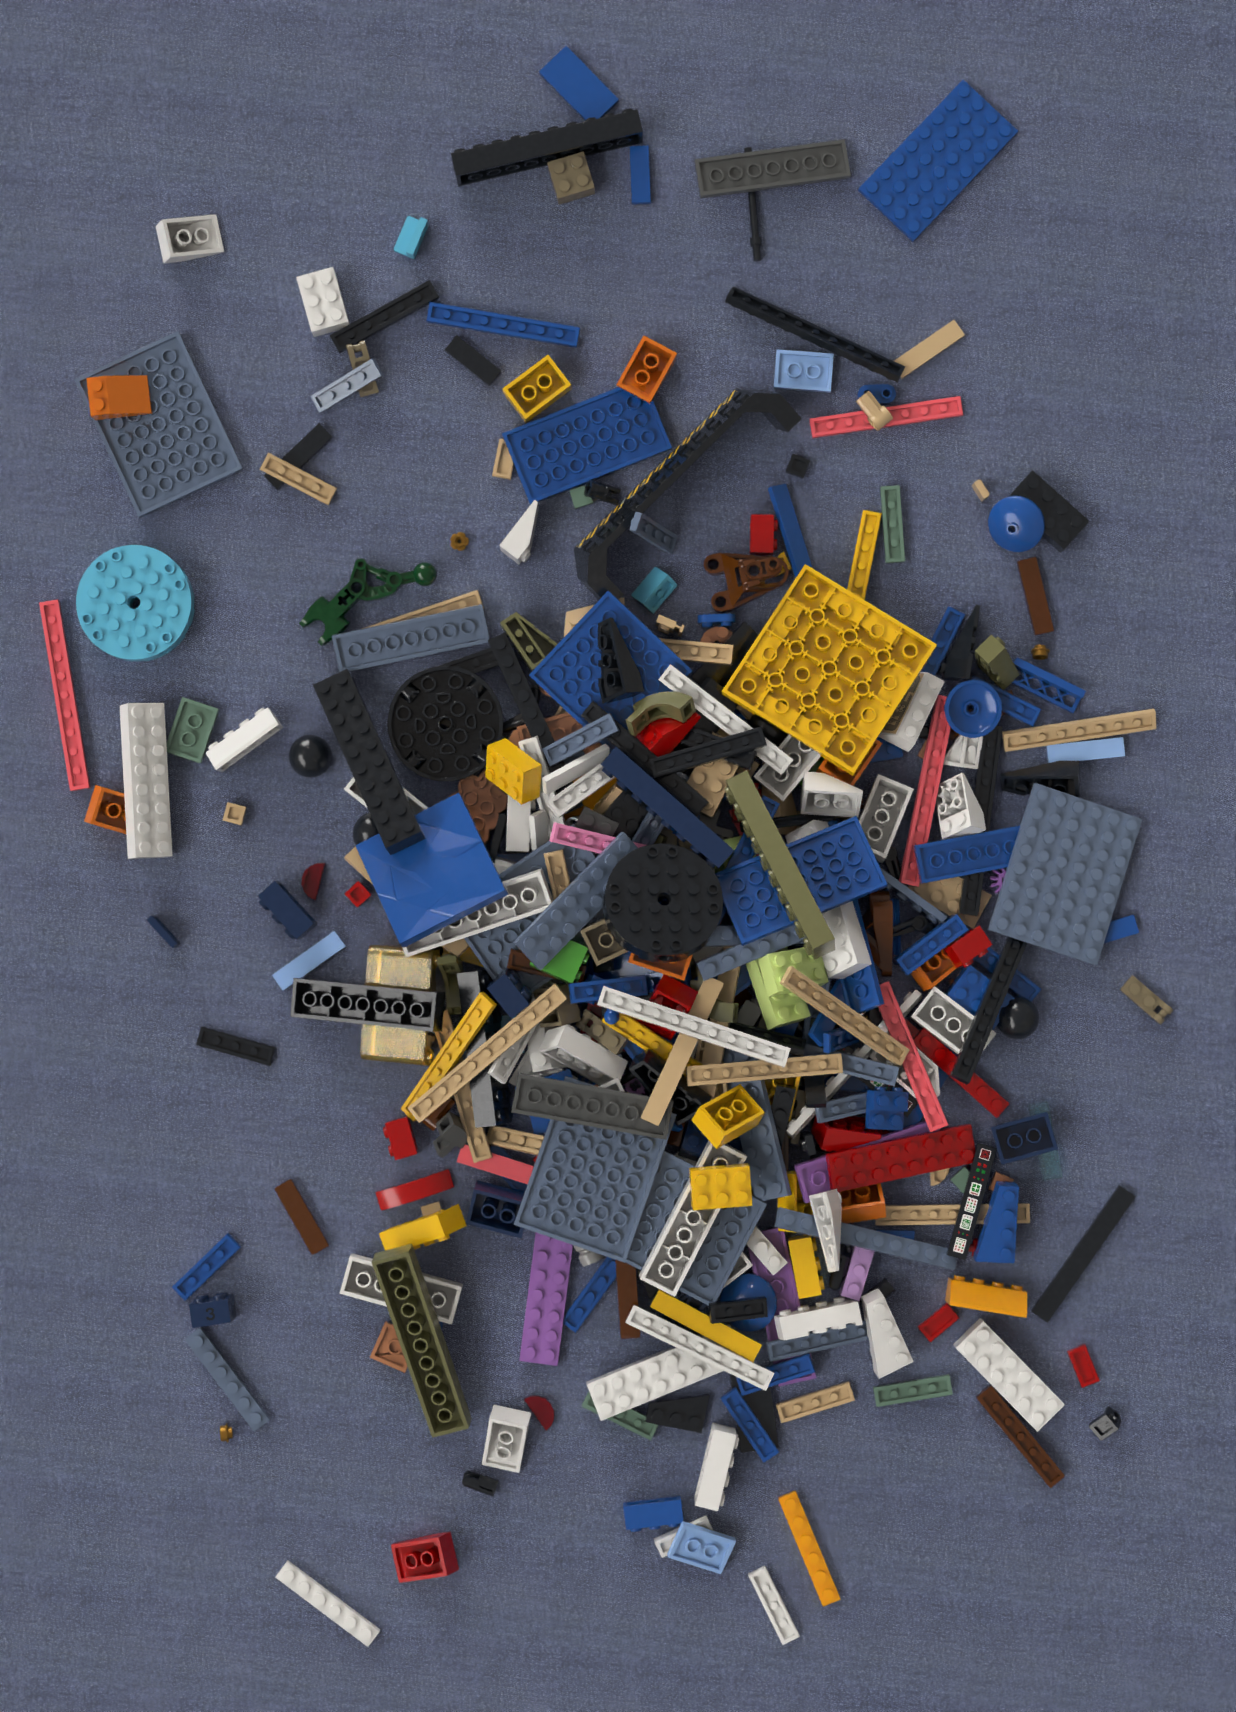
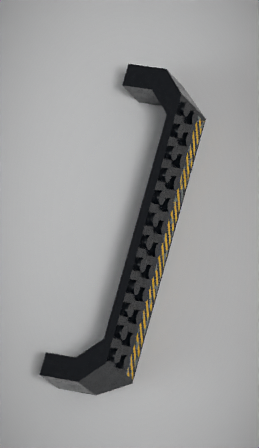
[574,388,802,600]

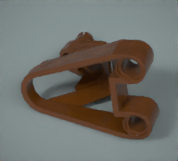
[704,553,789,613]
[862,891,893,977]

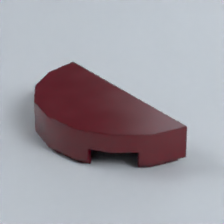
[301,863,326,900]
[524,1395,554,1431]

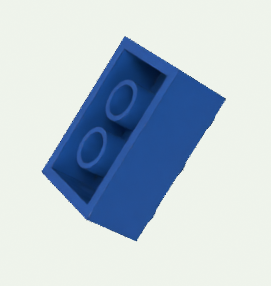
[944,965,1015,1030]

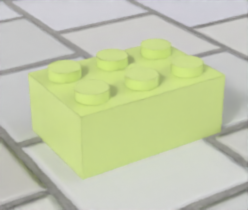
[758,947,829,997]

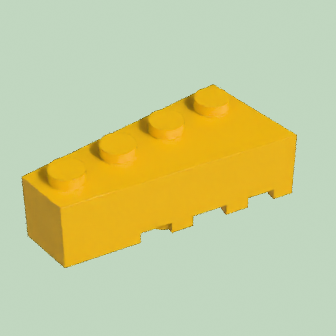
[379,1204,467,1251]

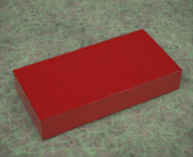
[918,1302,959,1343]
[1067,1344,1100,1388]

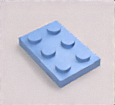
[773,349,834,393]
[667,1521,736,1574]

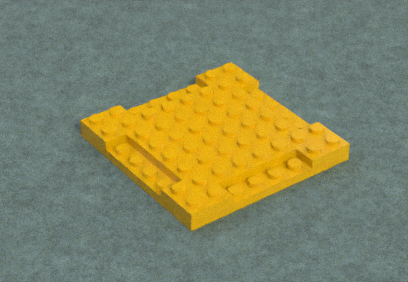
[722,564,937,776]

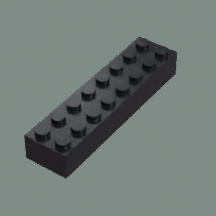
[457,970,513,1128]
[290,978,445,1032]

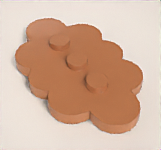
[449,769,508,845]

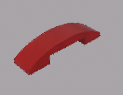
[375,1169,454,1211]

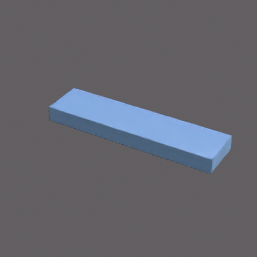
[1046,737,1125,763]
[272,931,346,991]

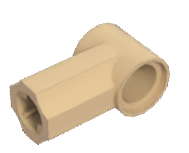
[856,391,893,431]

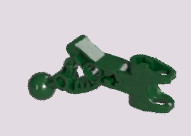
[299,558,437,647]

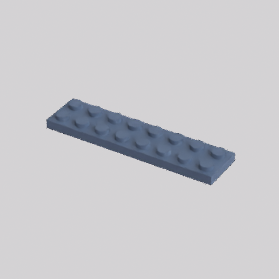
[332,604,489,672]
[513,832,638,970]
[723,1049,792,1201]

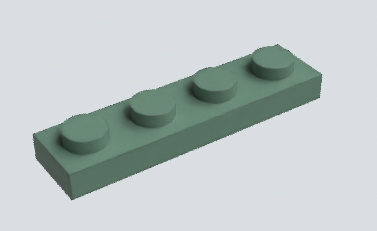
[880,485,905,564]
[873,1374,953,1407]
[582,1391,658,1440]

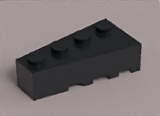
[629,1048,712,1126]

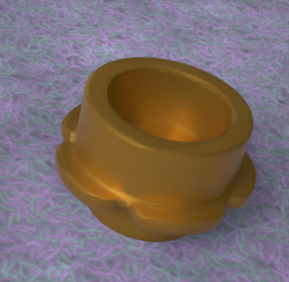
[450,532,469,551]
[1031,645,1050,660]
[220,1423,233,1443]

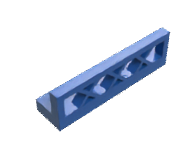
[1012,657,1086,714]
[892,914,969,976]

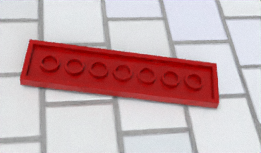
[826,1124,975,1192]

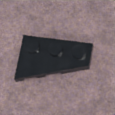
[645,1394,710,1433]

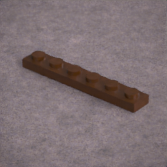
[976,1385,1065,1488]

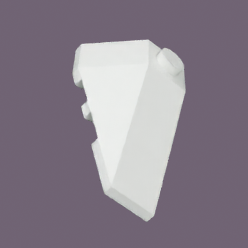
[527,1023,567,1074]
[809,1189,842,1272]

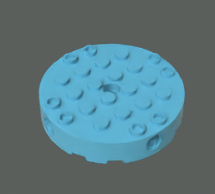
[76,545,195,662]

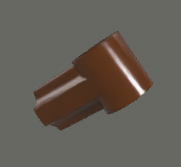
[422,1097,456,1131]

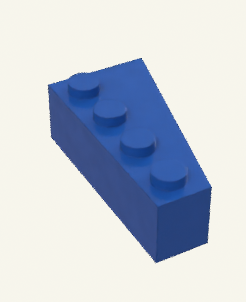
[973,1181,1019,1263]

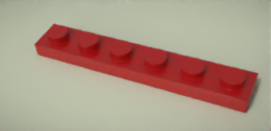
[913,1028,1009,1118]

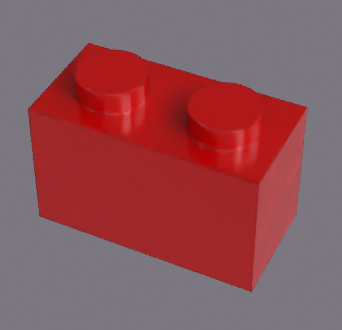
[749,514,778,556]
[944,925,993,968]
[383,1116,419,1160]

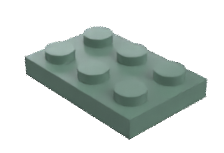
[166,697,220,764]

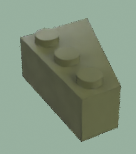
[500,612,557,672]
[975,634,1019,690]

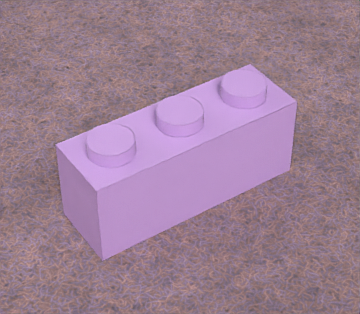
[839,1246,874,1301]

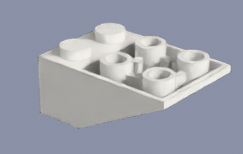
[936,773,986,840]

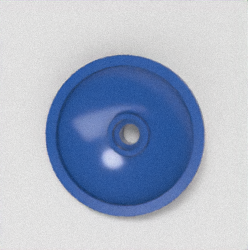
[988,496,1045,552]
[944,680,1002,738]
[720,1273,777,1332]

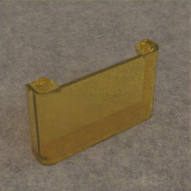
[360,945,441,1066]

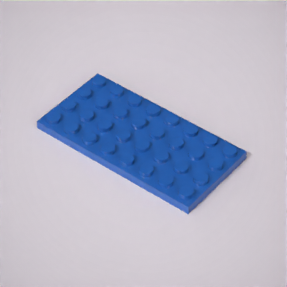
[858,79,1018,242]
[502,387,672,505]
[715,816,888,946]

